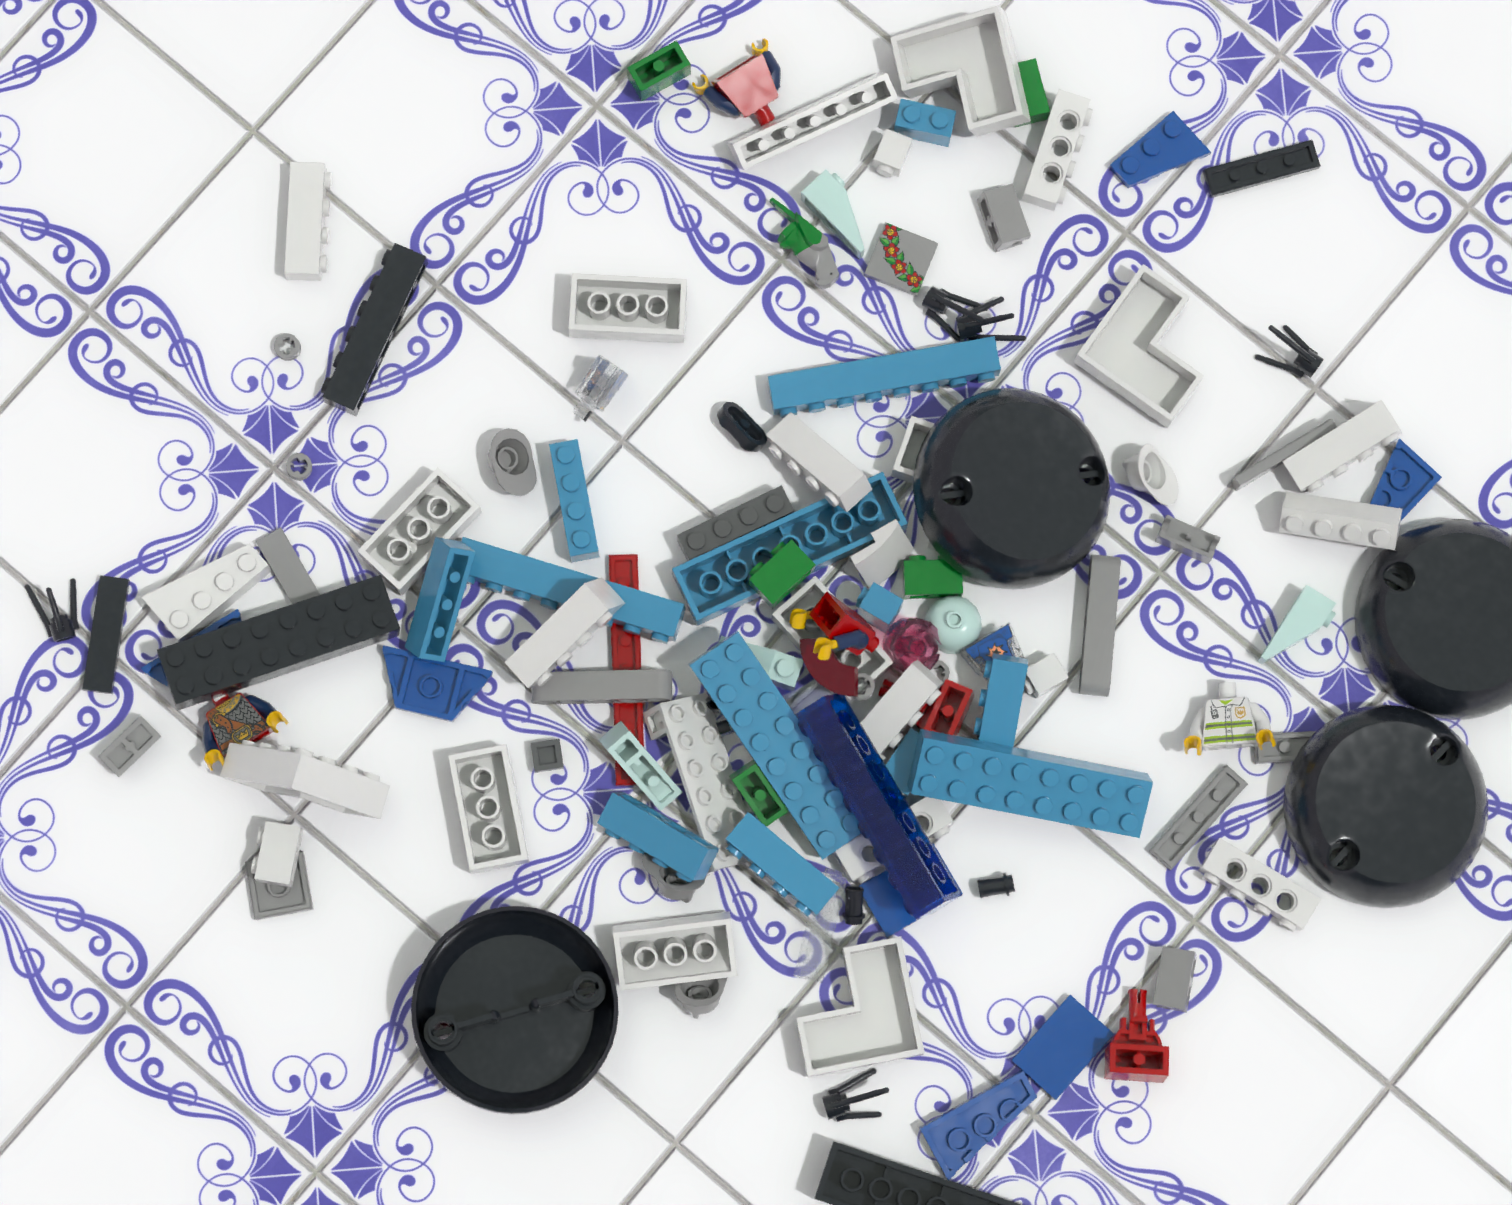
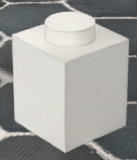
[872,128,913,177]
[1024,653,1069,699]

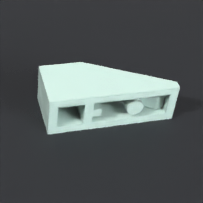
[801,169,865,260]
[1257,585,1336,664]
[719,636,804,692]
[599,721,682,811]

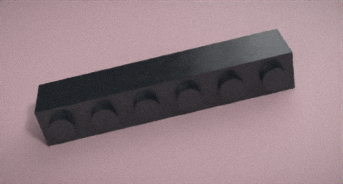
[321,243,428,417]

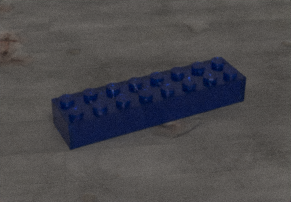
[795,694,962,920]

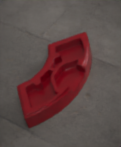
[800,638,858,697]

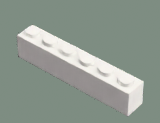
[727,72,898,170]

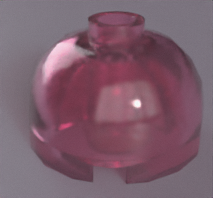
[882,617,941,673]

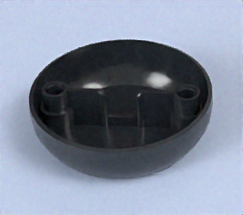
[913,388,1110,590]
[1354,519,1512,720]
[1283,705,1488,908]
[411,906,619,1115]

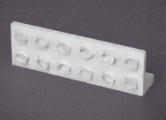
[643,693,749,876]

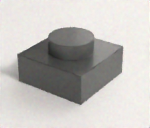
[531,739,564,773]

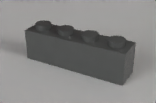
[677,485,794,561]

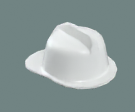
[1122,444,1179,506]

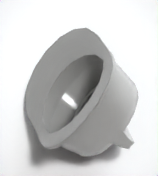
[487,428,537,496]
[642,852,706,903]
[675,977,728,1019]

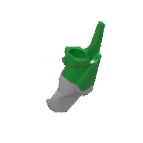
[769,197,840,289]

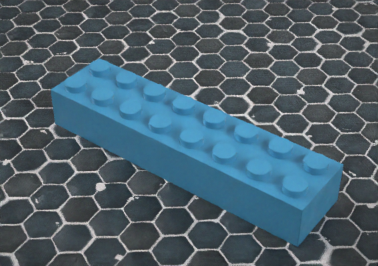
[672,472,908,626]
[688,631,871,860]
[907,729,1153,838]

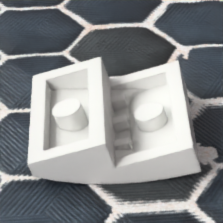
[850,519,914,588]

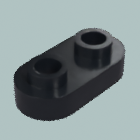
[717,402,767,452]

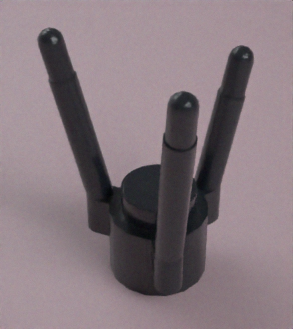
[922,286,988,342]
[956,296,1027,341]
[1255,325,1323,378]
[25,578,80,642]
[822,1068,889,1122]

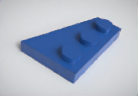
[1109,111,1211,188]
[1369,438,1442,521]

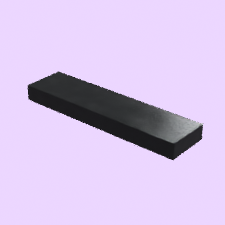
[1203,140,1321,198]
[82,575,130,695]

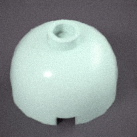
[924,596,982,654]

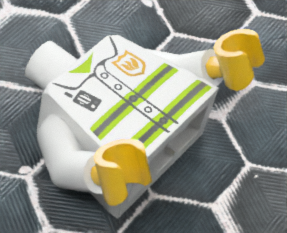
[1184,682,1276,756]

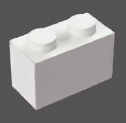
[251,821,304,888]

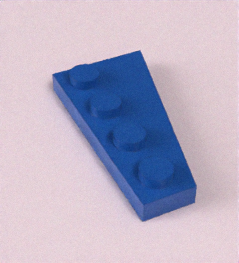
[918,1070,1037,1180]

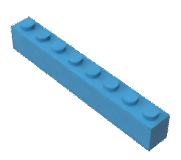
[767,336,1001,418]
[461,537,686,644]

